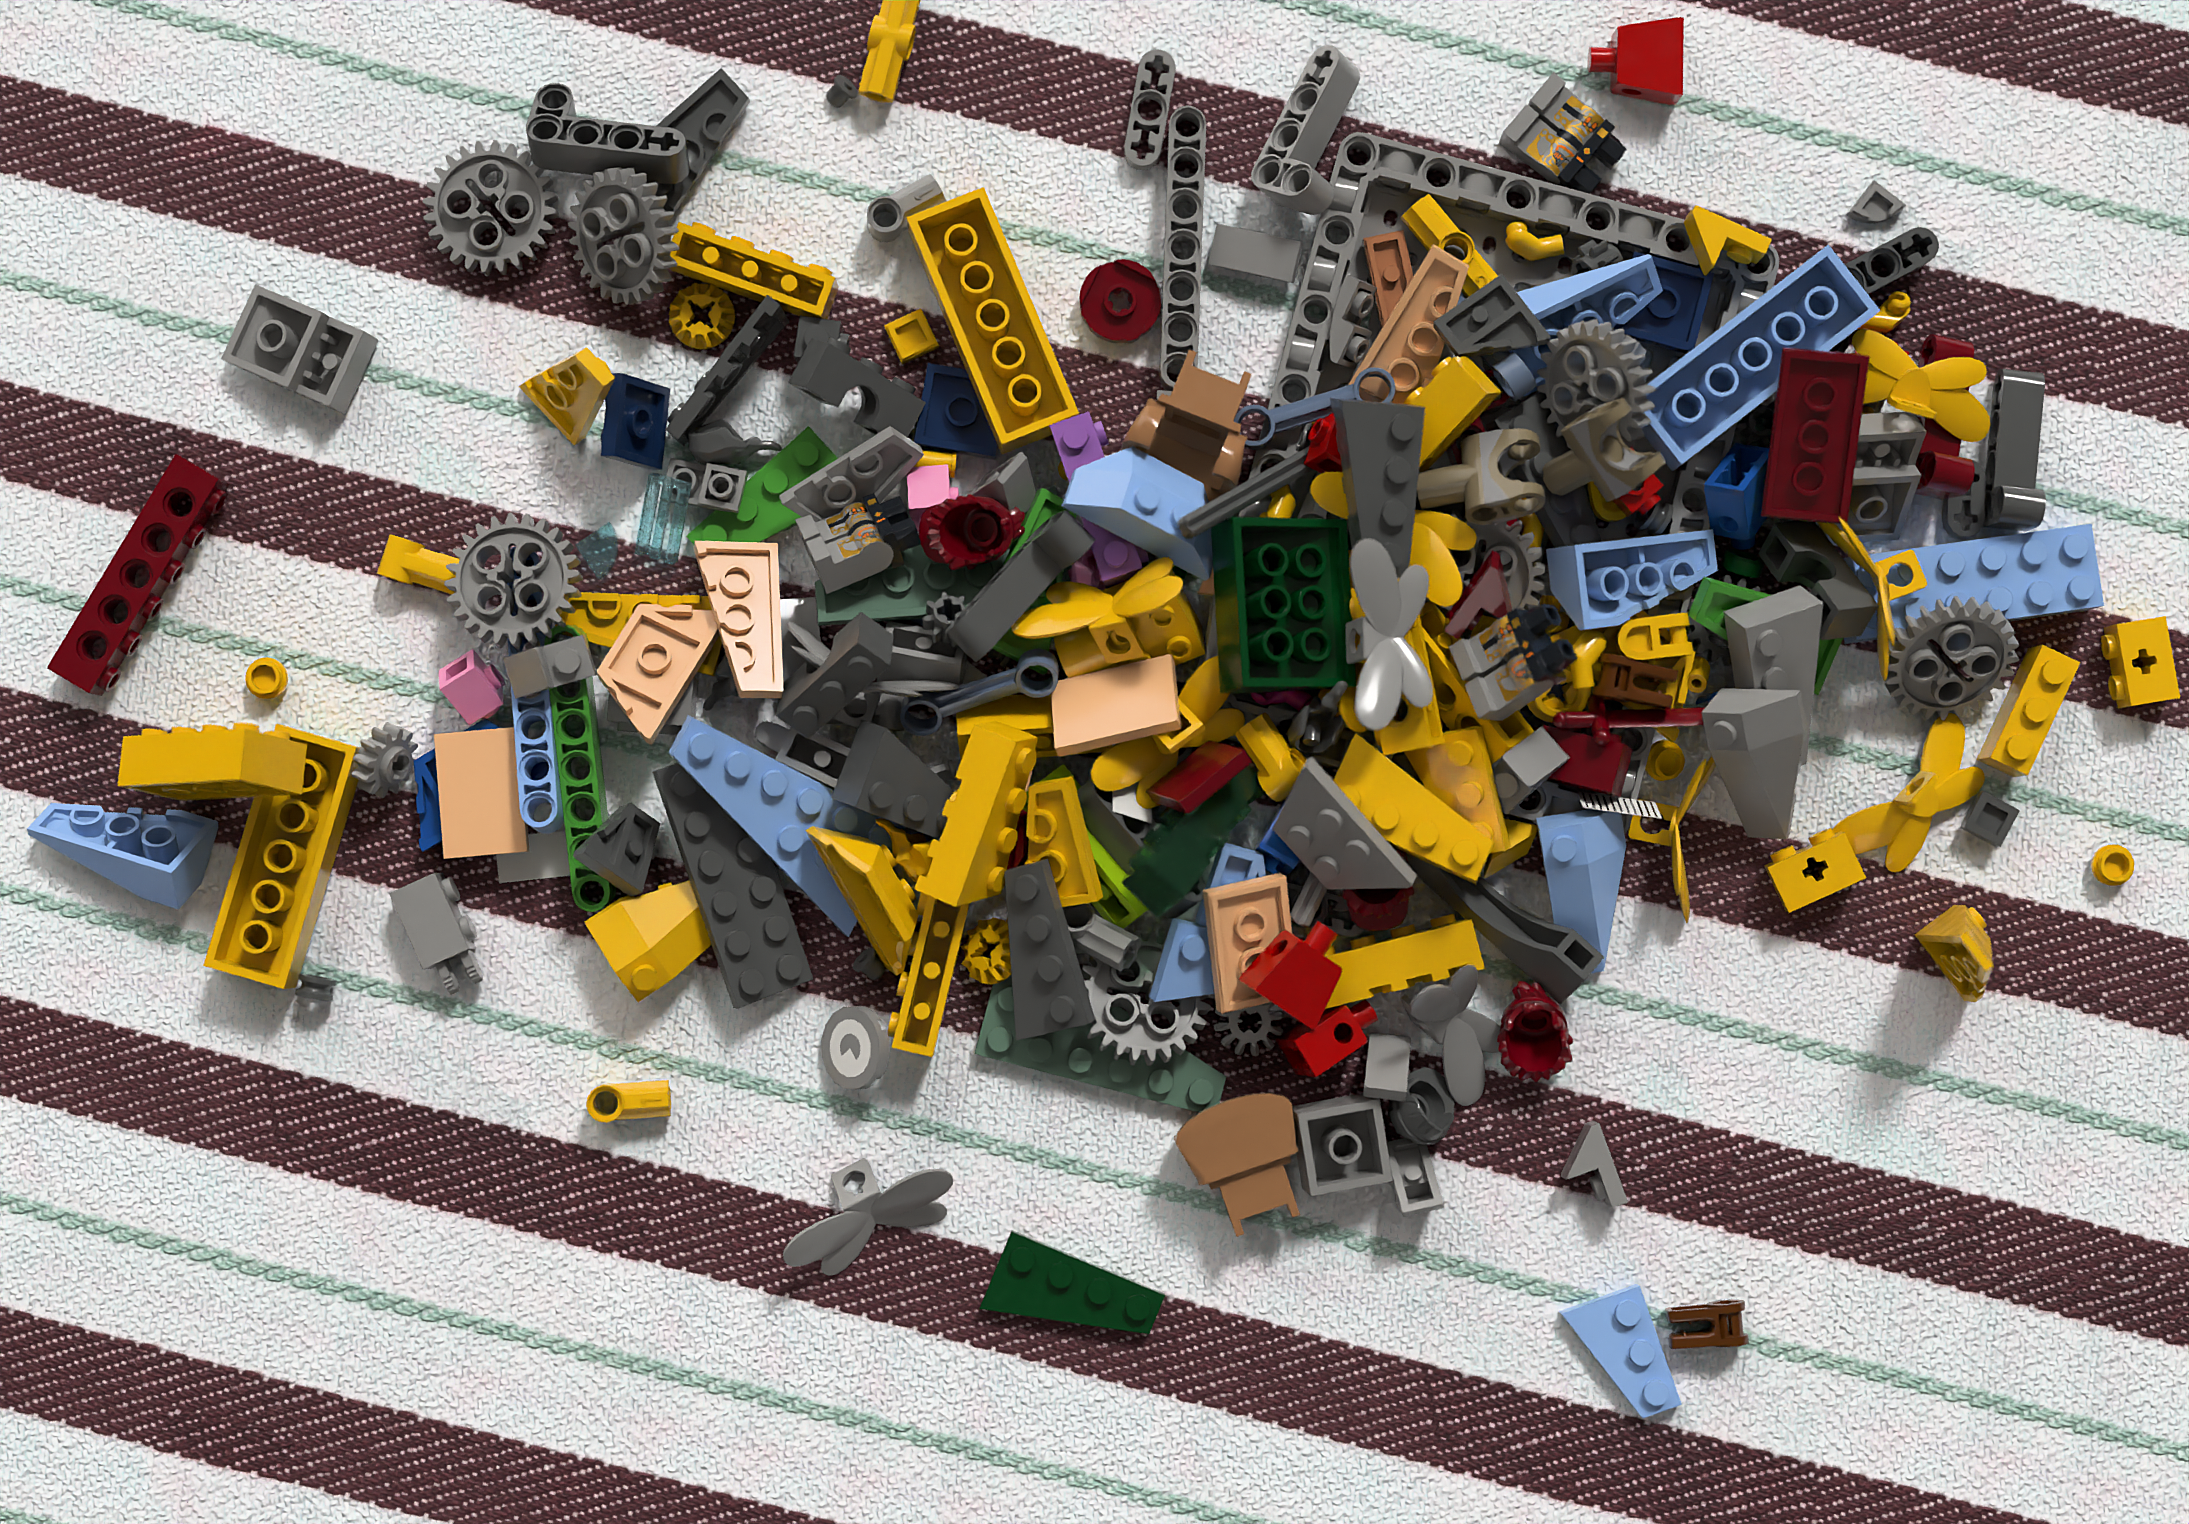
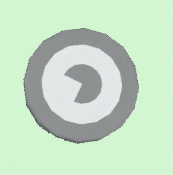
[821,1006,890,1089]

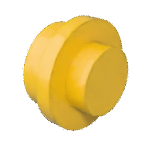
[245,657,288,699]
[1645,740,1685,781]
[2091,844,2134,886]

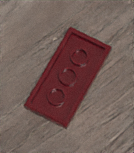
[1761,347,1870,524]

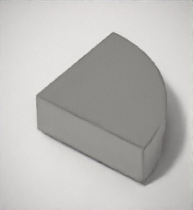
[1846,180,1906,224]

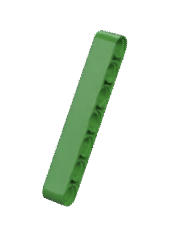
[544,625,616,912]

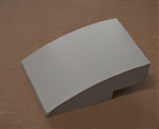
[221,284,379,414]
[1820,412,1927,544]

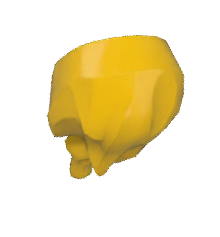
[876,818,933,883]

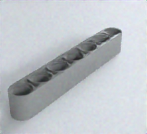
[1159,105,1206,391]

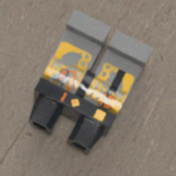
[1499,72,1627,194]
[795,493,921,594]
[1449,604,1577,721]

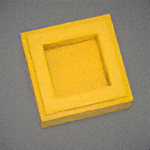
[884,308,939,365]

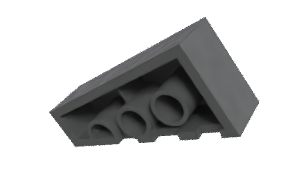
[1330,398,1425,577]

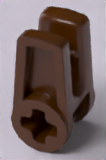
[1592,653,1679,709]
[1665,1299,1749,1349]

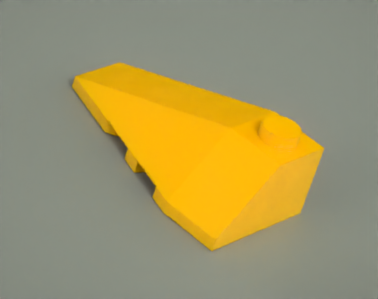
[585,880,712,1002]
[1915,905,1993,1002]

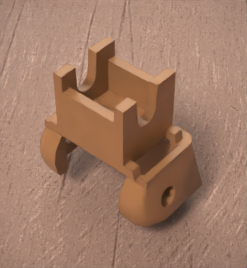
[1121,349,1252,502]
[1173,1093,1300,1237]

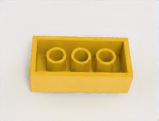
[117,722,307,801]

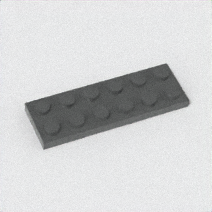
[652,763,813,1009]

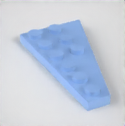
[669,715,906,937]

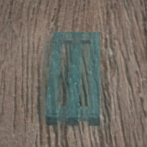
[634,472,692,564]

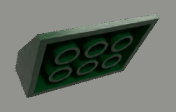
[1211,517,1356,693]

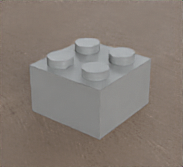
[1292,1093,1393,1196]

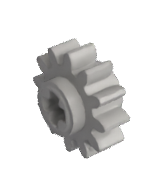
[352,722,418,798]

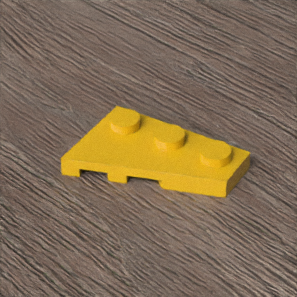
[518,347,616,446]
[1404,725,1511,853]
[1024,776,1103,907]

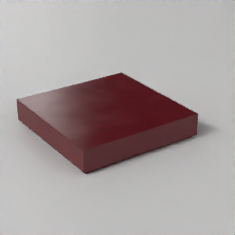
[1146,740,1252,813]

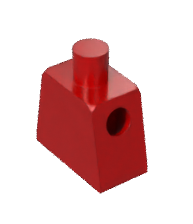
[1587,17,1684,105]
[1239,921,1342,1030]
[1275,999,1378,1077]

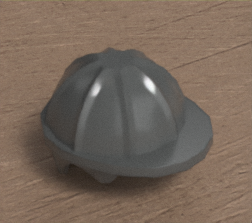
[1388,1067,1454,1145]

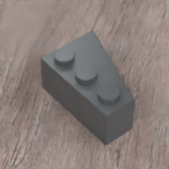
[832,720,955,839]

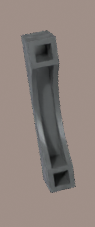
[1406,853,1604,1005]

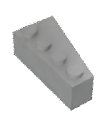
[1723,586,1823,766]

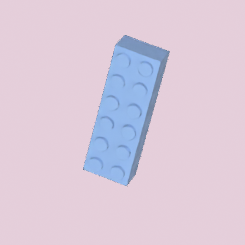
[1641,244,1881,471]
[1843,524,2104,644]

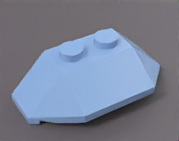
[1062,446,1213,581]

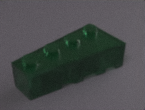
[1121,766,1265,918]

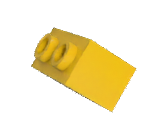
[2101,616,2180,708]
[1764,828,1866,913]

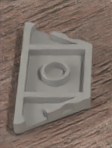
[1273,757,1417,889]

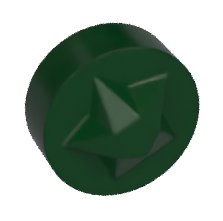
[1720,548,1765,580]

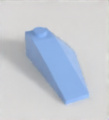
[1509,254,1663,397]
[1546,529,1718,630]
[27,803,218,910]
[1536,809,1626,973]

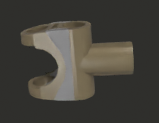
[1543,398,1666,502]
[1417,428,1545,525]

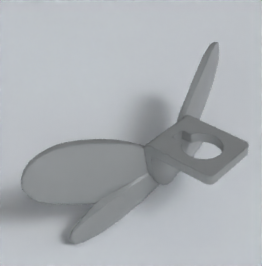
[1346,539,1433,730]
[787,622,960,728]
[1400,965,1500,1106]
[783,1158,953,1275]

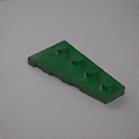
[979,1230,1165,1334]

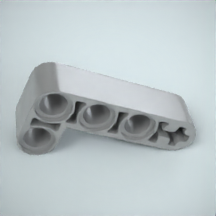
[1251,45,1360,215]

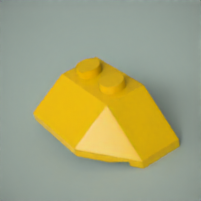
[805,826,919,976]

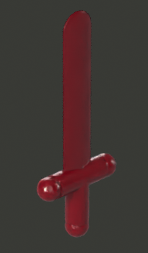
[1553,694,1705,746]

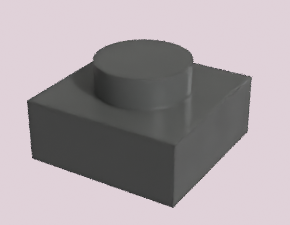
[1960,791,2020,847]

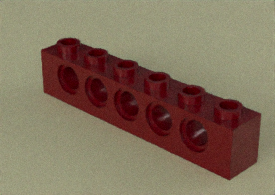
[47,454,229,696]

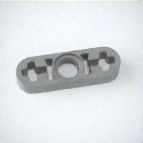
[1124,49,1176,170]

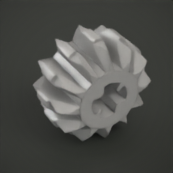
[1214,1002,1284,1056]

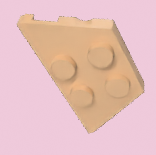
[597,604,720,745]

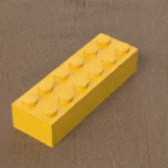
[907,187,1079,455]
[203,724,361,989]

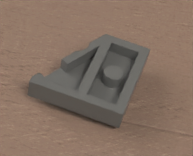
[1433,274,1550,357]
[573,803,660,897]

